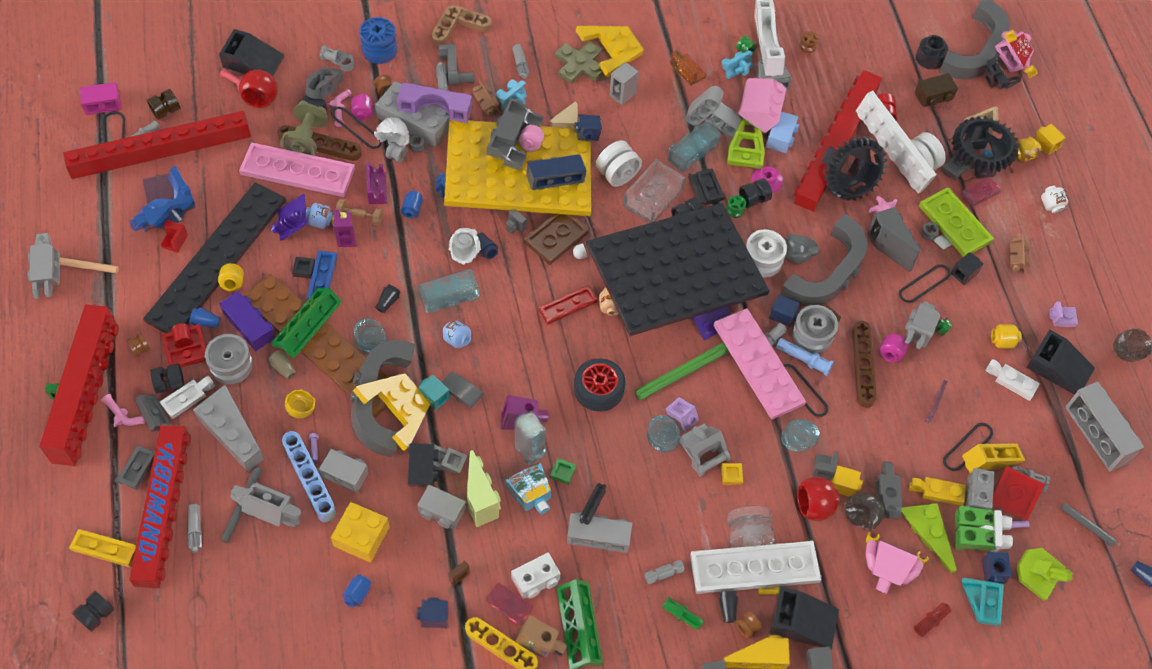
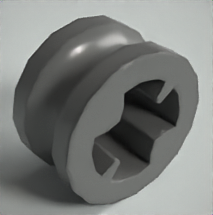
[409,134,425,152]
[921,222,939,240]

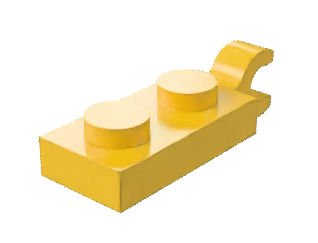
[909,477,965,506]

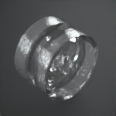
[727,506,775,548]

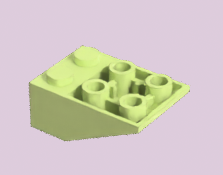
[467,450,501,527]

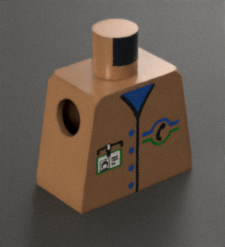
[515,615,567,657]

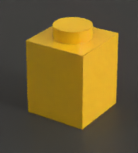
[1035,124,1066,156]
[832,465,863,498]

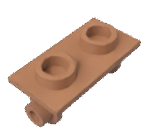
[473,80,501,116]
[1010,234,1030,274]

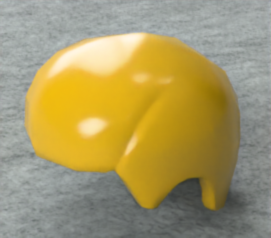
[285,389,315,419]

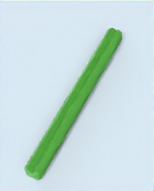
[635,342,729,400]

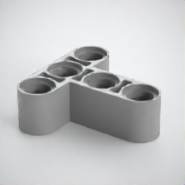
[685,86,742,136]

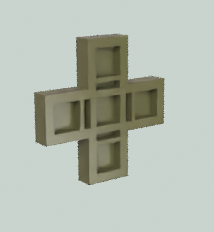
[555,41,604,84]

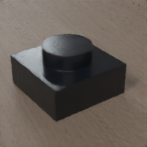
[292,257,315,278]

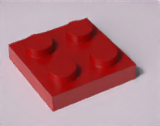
[993,466,1045,520]

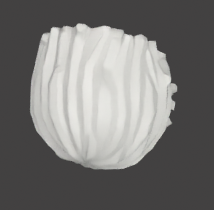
[374,117,410,146]
[449,228,481,265]

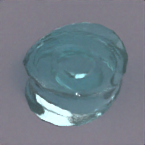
[353,318,387,353]
[647,415,680,452]
[781,419,819,452]

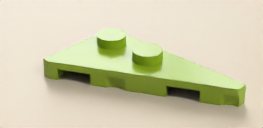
[901,503,957,573]

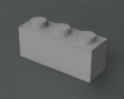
[567,512,632,553]

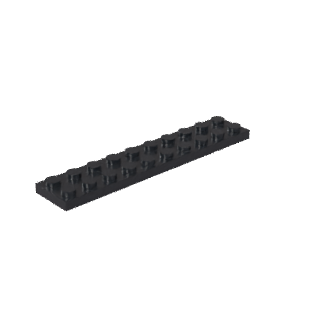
[143,182,286,333]

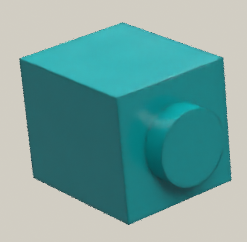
[418,375,450,411]

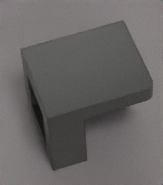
[812,451,839,481]

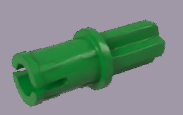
[662,597,703,630]

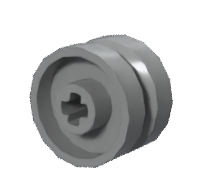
[792,305,838,354]
[205,334,253,384]

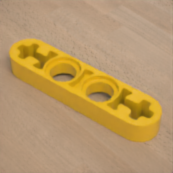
[465,617,538,669]

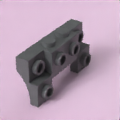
[486,98,543,170]

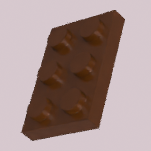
[524,214,589,265]

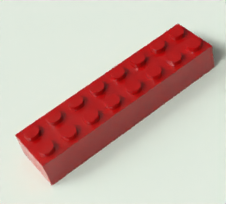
[39,304,119,466]

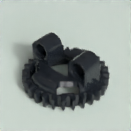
[951,115,1019,179]
[821,136,887,201]

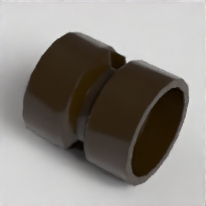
[146,89,181,120]

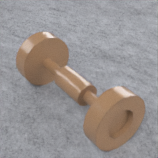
[336,199,384,227]

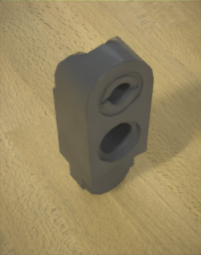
[305,66,344,99]
[875,461,902,520]

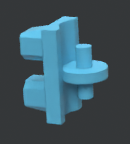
[722,51,753,79]
[496,79,527,111]

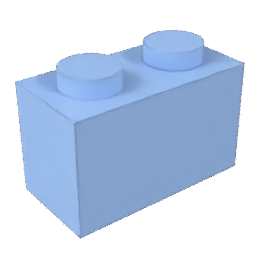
[766,112,800,153]

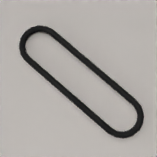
[331,106,382,149]
[899,264,951,303]
[784,364,829,417]
[943,423,993,471]

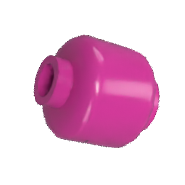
[350,94,374,121]
[880,334,908,362]

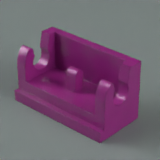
[366,163,387,204]
[334,209,357,247]

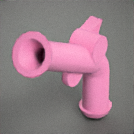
[327,89,351,127]
[101,394,146,428]

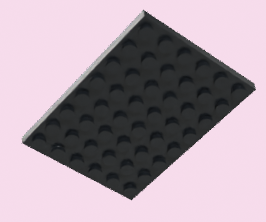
[586,203,770,337]

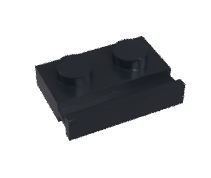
[688,168,725,205]

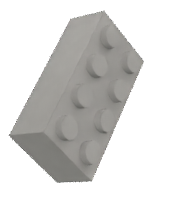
[375,81,450,147]
[1065,382,1144,472]

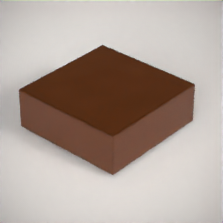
[448,561,470,586]

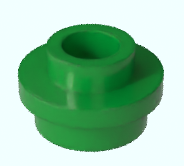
[935,318,952,336]

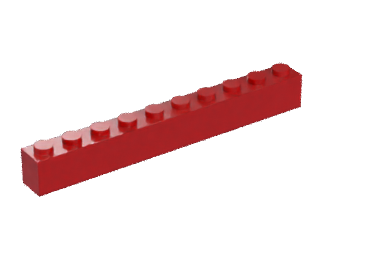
[793,70,882,212]
[63,110,251,179]

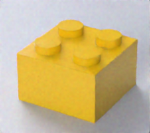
[331,502,390,563]

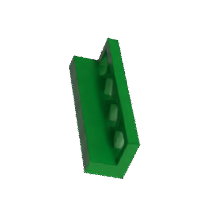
[271,288,342,358]
[557,579,603,669]

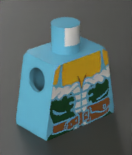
[506,462,551,515]

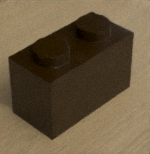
[914,73,958,107]

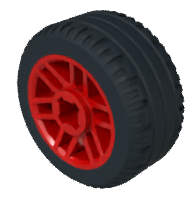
[574,358,626,412]

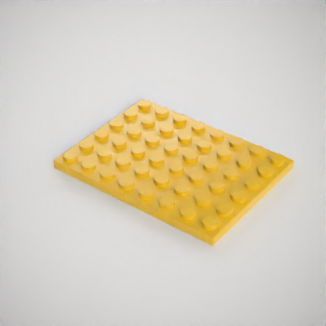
[444,119,591,216]

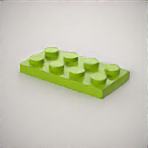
[919,187,994,257]

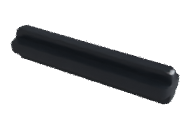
[579,483,607,525]

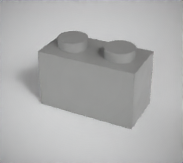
[609,62,638,105]
[319,449,369,493]
[417,485,466,530]

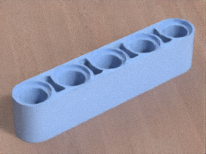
[282,431,336,523]

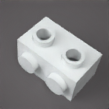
[511,552,561,599]

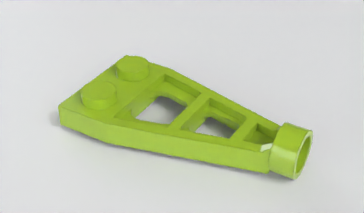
[727,118,765,169]

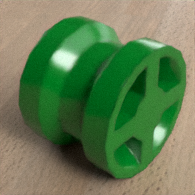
[736,35,758,54]
[726,195,746,218]

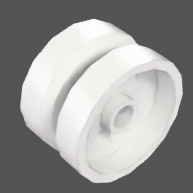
[911,132,946,171]
[596,140,642,187]
[746,229,787,278]

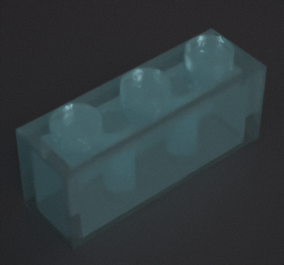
[668,121,721,172]
[418,269,479,313]
[515,411,546,465]

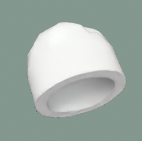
[573,243,588,259]

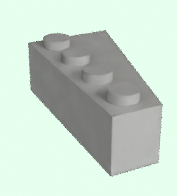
[193,385,264,472]

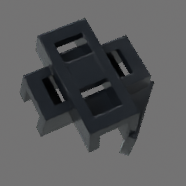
[985,57,1021,89]

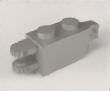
[27,233,60,299]
[904,301,940,349]
[230,483,301,527]

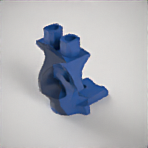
[129,166,195,232]

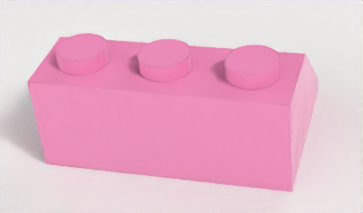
[738,78,787,133]

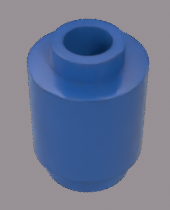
[401,191,423,219]
[342,574,371,608]

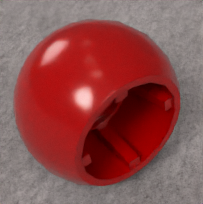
[239,69,278,108]
[797,476,840,521]

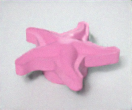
[869,196,897,213]

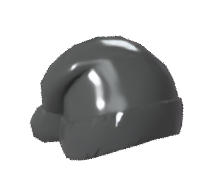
[784,234,820,265]

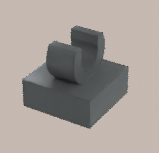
[506,210,527,233]

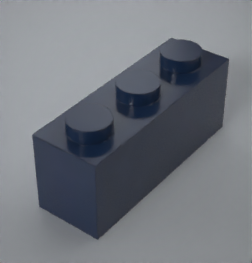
[526,154,587,190]

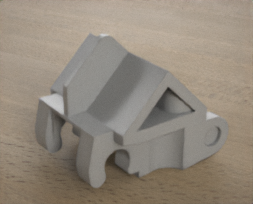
[680,423,731,477]

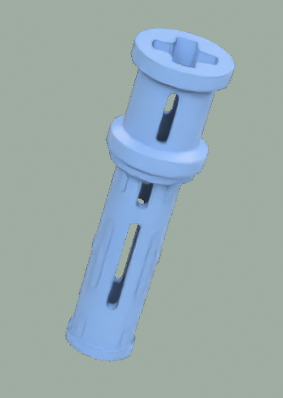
[776,338,834,377]

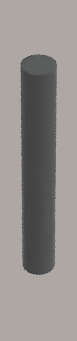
[1060,503,1117,547]

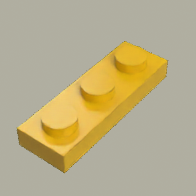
[69,529,136,567]

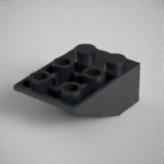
[219,29,285,76]
[1026,330,1095,395]
[769,586,839,650]

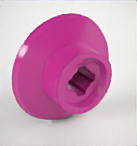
[751,167,783,193]

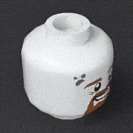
[1041,185,1068,213]

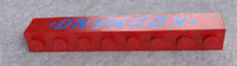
[129,425,191,588]

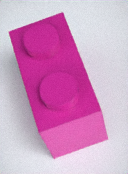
[80,82,122,115]

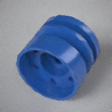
[359,17,397,64]

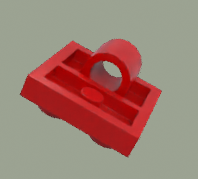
[161,323,206,368]

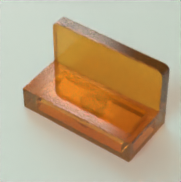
[670,50,706,86]

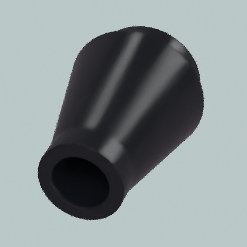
[375,284,401,313]
[718,591,739,623]

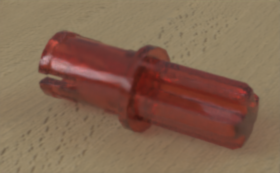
[914,603,952,637]

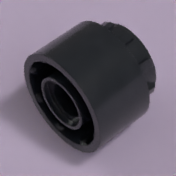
[915,35,948,70]

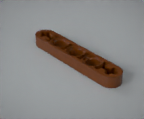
[278,125,362,161]
[852,321,877,408]

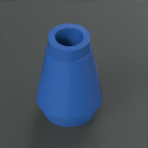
[190,307,220,328]

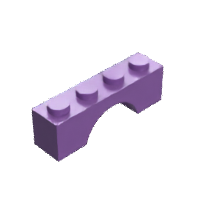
[397,82,473,123]

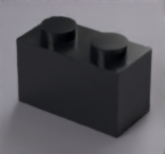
[408,443,439,487]

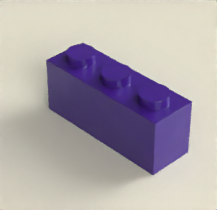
[219,291,275,352]

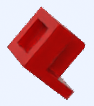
[161,220,188,253]

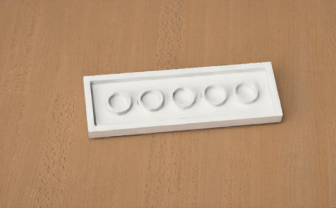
[856,91,936,193]
[690,541,821,594]

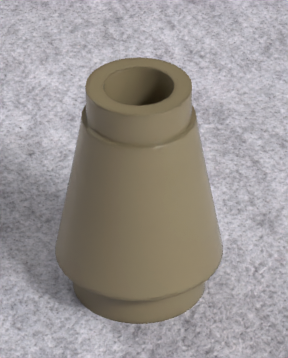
[268,350,296,380]

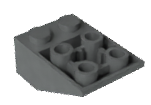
[867,207,920,271]

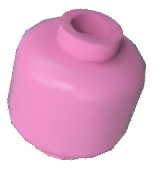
[519,125,544,152]

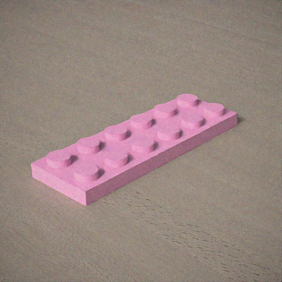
[239,142,355,197]
[713,308,806,420]

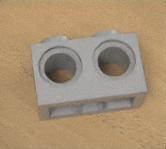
[966,468,994,510]

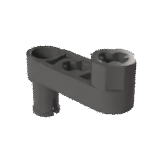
[439,43,475,85]

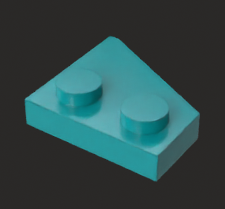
[961,578,1004,627]

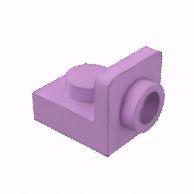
[1049,302,1078,327]
[665,397,699,431]

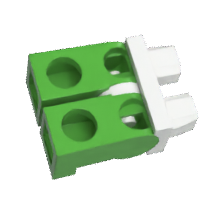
[955,506,1013,552]

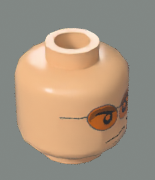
[599,288,618,316]

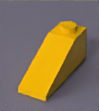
[962,443,1026,473]
[723,635,790,669]

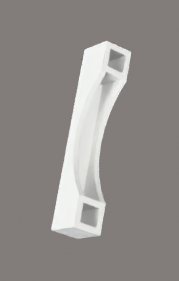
[754,0,785,76]

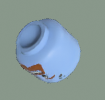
[306,203,333,229]
[443,320,471,349]

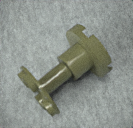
[280,101,328,156]

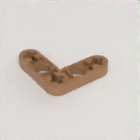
[432,5,492,46]

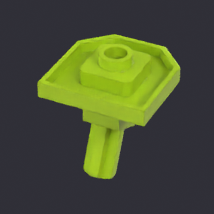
[1016,548,1073,601]

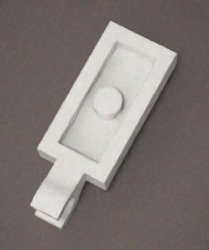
[985,359,1040,401]
[160,376,215,419]

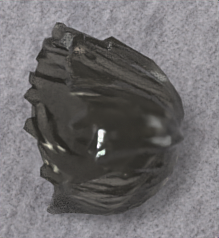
[1113,328,1152,362]
[844,493,884,531]

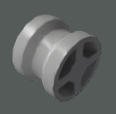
[386,141,407,163]

